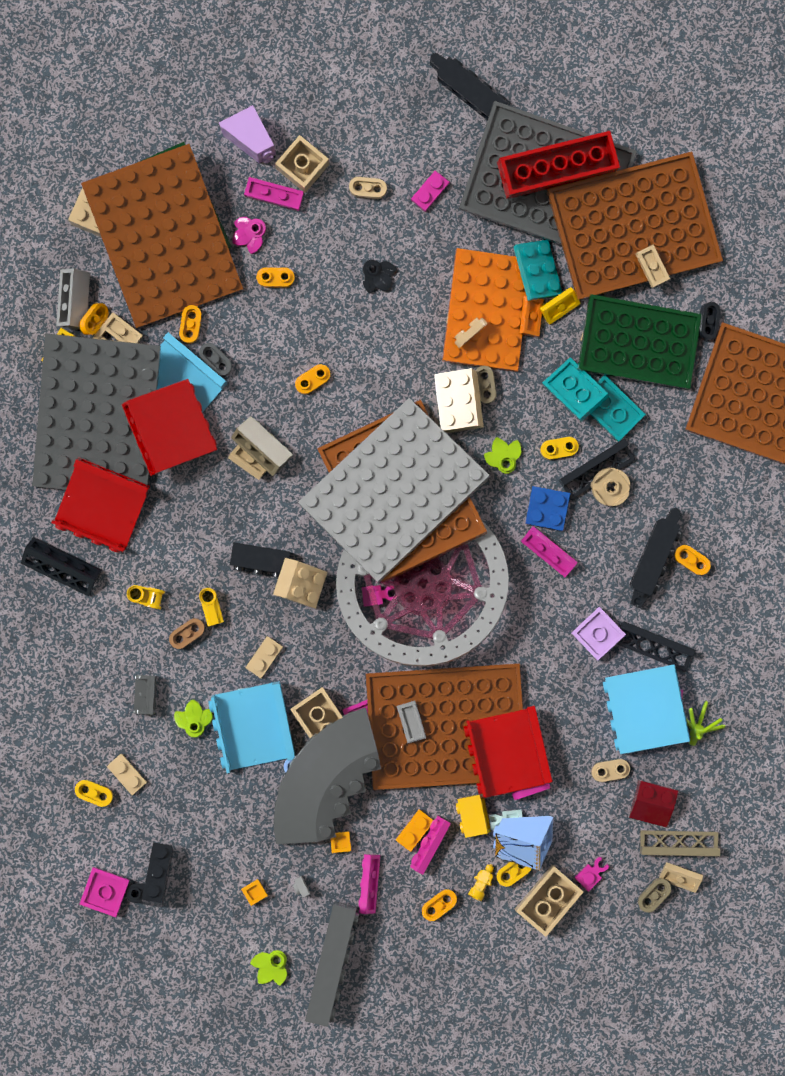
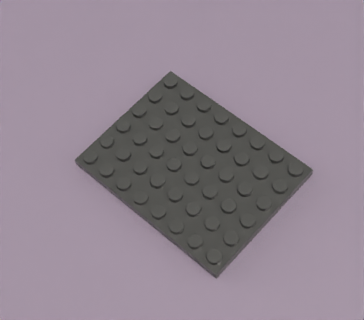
[459,101,637,245]
[32,333,161,498]

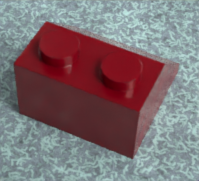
[629,780,678,828]

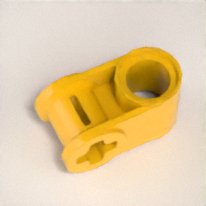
[127,585,165,610]

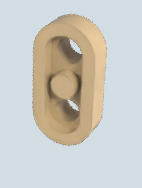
[349,177,387,199]
[454,317,488,348]
[591,759,630,782]

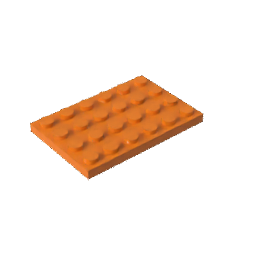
[442,248,526,372]

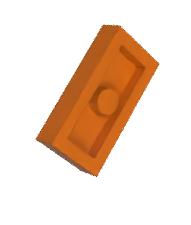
[519,296,544,337]

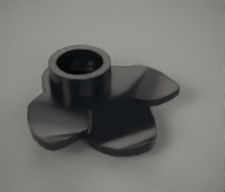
[363,259,398,294]

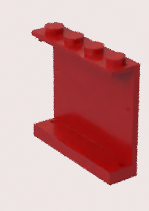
[122,379,217,476]
[51,457,150,553]
[463,706,552,798]

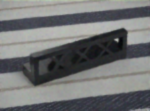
[559,438,635,500]
[20,537,102,597]
[617,621,696,672]

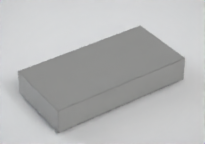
[397,701,426,743]

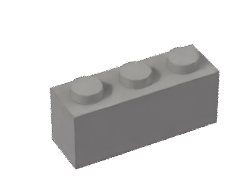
[56,268,90,330]

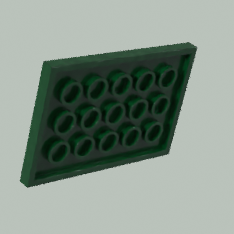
[577,294,701,390]

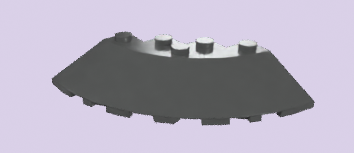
[274,708,381,844]

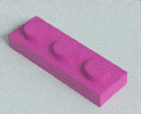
[244,177,304,211]
[521,526,578,577]
[410,816,451,875]
[359,854,380,914]

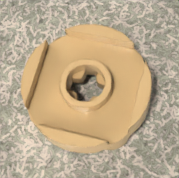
[591,467,630,506]

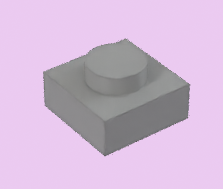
[293,875,310,898]

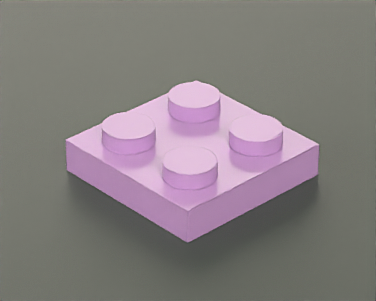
[572,607,626,661]

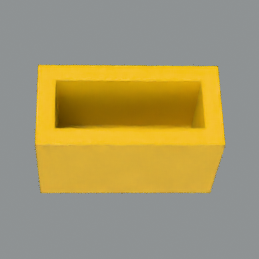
[456,794,491,838]

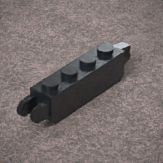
[430,53,508,121]
[629,507,682,608]

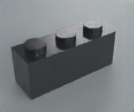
[229,542,291,578]
[142,842,173,907]

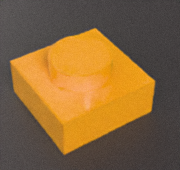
[330,831,351,853]
[241,879,268,906]

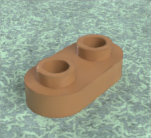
[169,618,205,649]

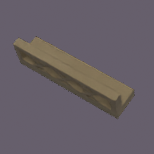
[640,830,720,856]

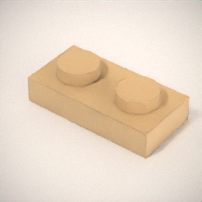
[635,245,670,288]
[228,445,266,480]
[245,636,283,679]
[107,753,147,795]
[659,862,703,893]

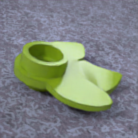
[484,437,521,474]
[174,700,213,738]
[250,950,287,985]

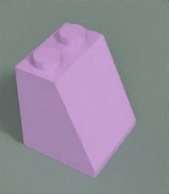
[219,105,276,163]

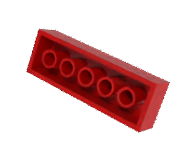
[497,131,620,199]

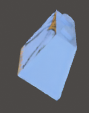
[493,816,553,870]

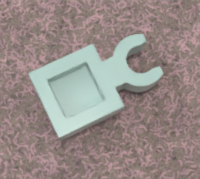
[489,810,522,830]

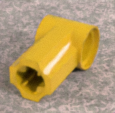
[199,588,224,626]

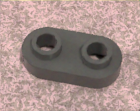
[199,343,232,377]

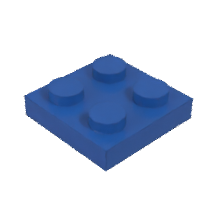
[525,486,570,531]

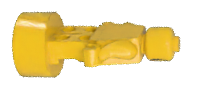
[468,864,494,902]

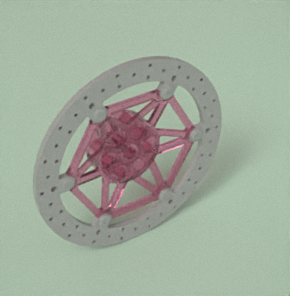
[336,521,509,666]

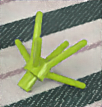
[686,701,725,746]

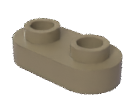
[476,366,497,404]
[638,878,671,912]

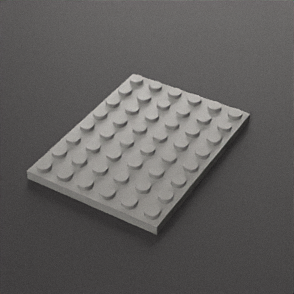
[298,398,490,583]

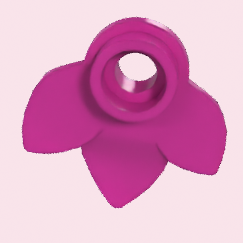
[232,217,266,254]

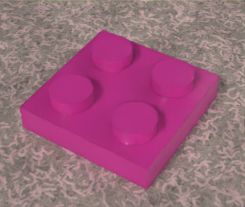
[80,867,130,917]

